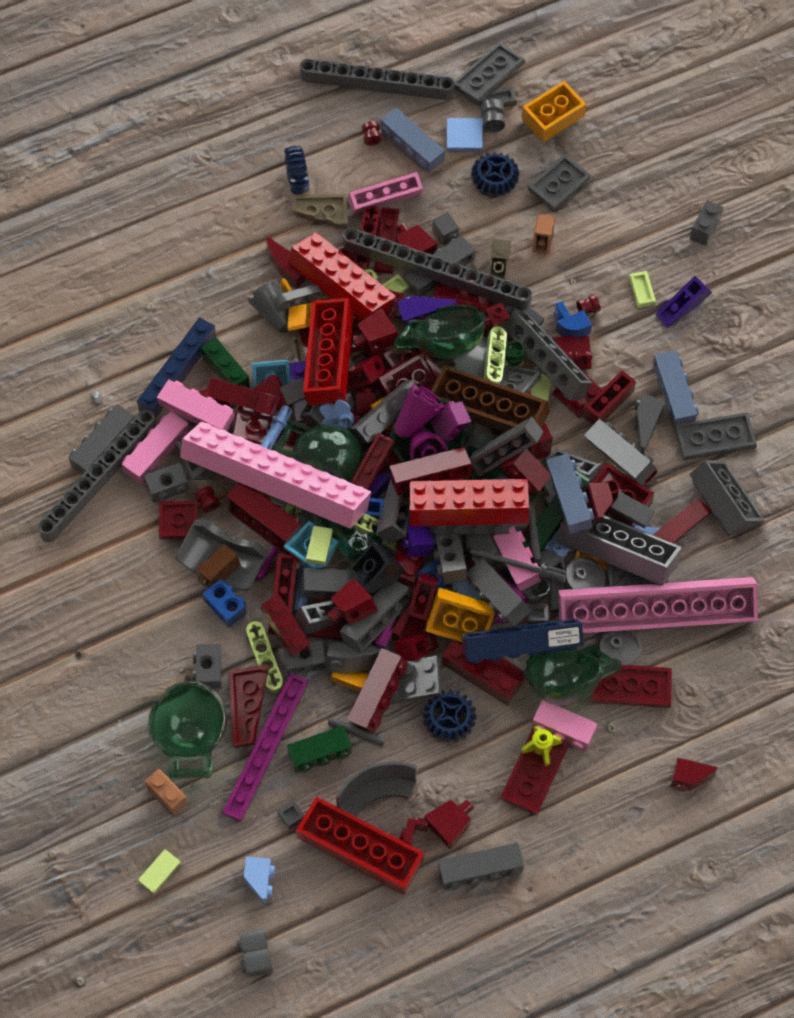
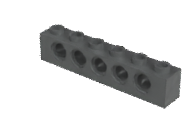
[503,310,592,401]
[429,526,467,584]

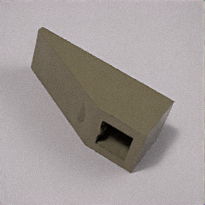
[487,239,511,288]

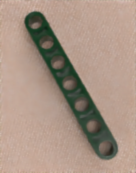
[501,470,592,586]

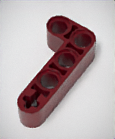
[339,205,380,271]
[205,377,280,416]

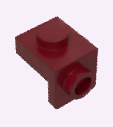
[483,303,510,331]
[400,817,428,846]

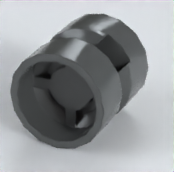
[481,99,506,133]

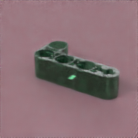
[319,516,383,563]

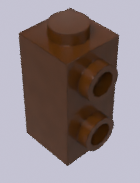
[196,544,241,588]

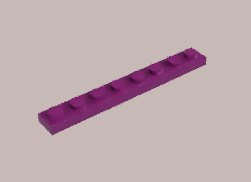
[222,673,309,822]

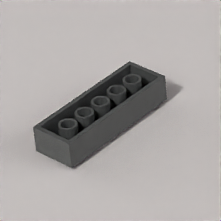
[557,515,682,586]

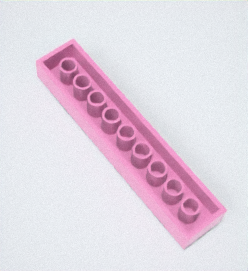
[180,422,371,529]
[558,577,758,633]

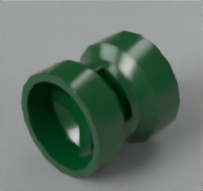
[505,341,524,366]

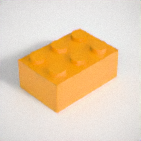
[521,81,586,142]
[426,587,495,642]

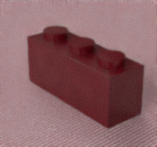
[583,370,636,425]
[260,594,311,658]

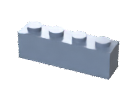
[380,108,445,173]
[652,350,699,428]
[546,453,594,534]

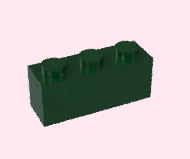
[201,338,250,388]
[287,725,352,773]

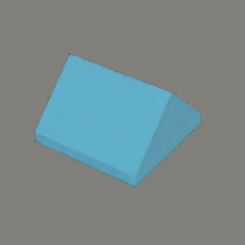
[251,360,291,388]
[284,521,339,569]

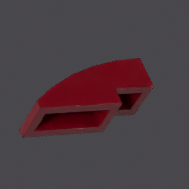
[266,236,306,290]

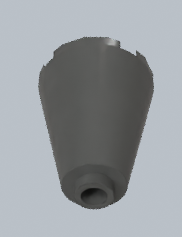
[248,280,289,333]

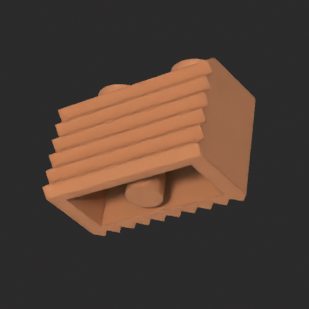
[532,214,555,254]
[145,769,188,816]

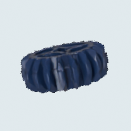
[284,145,309,194]
[471,151,520,197]
[423,689,477,743]

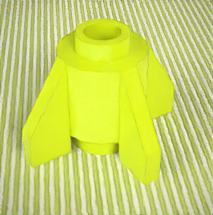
[522,726,562,766]

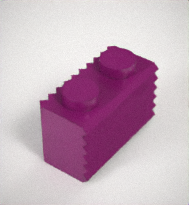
[431,401,471,442]

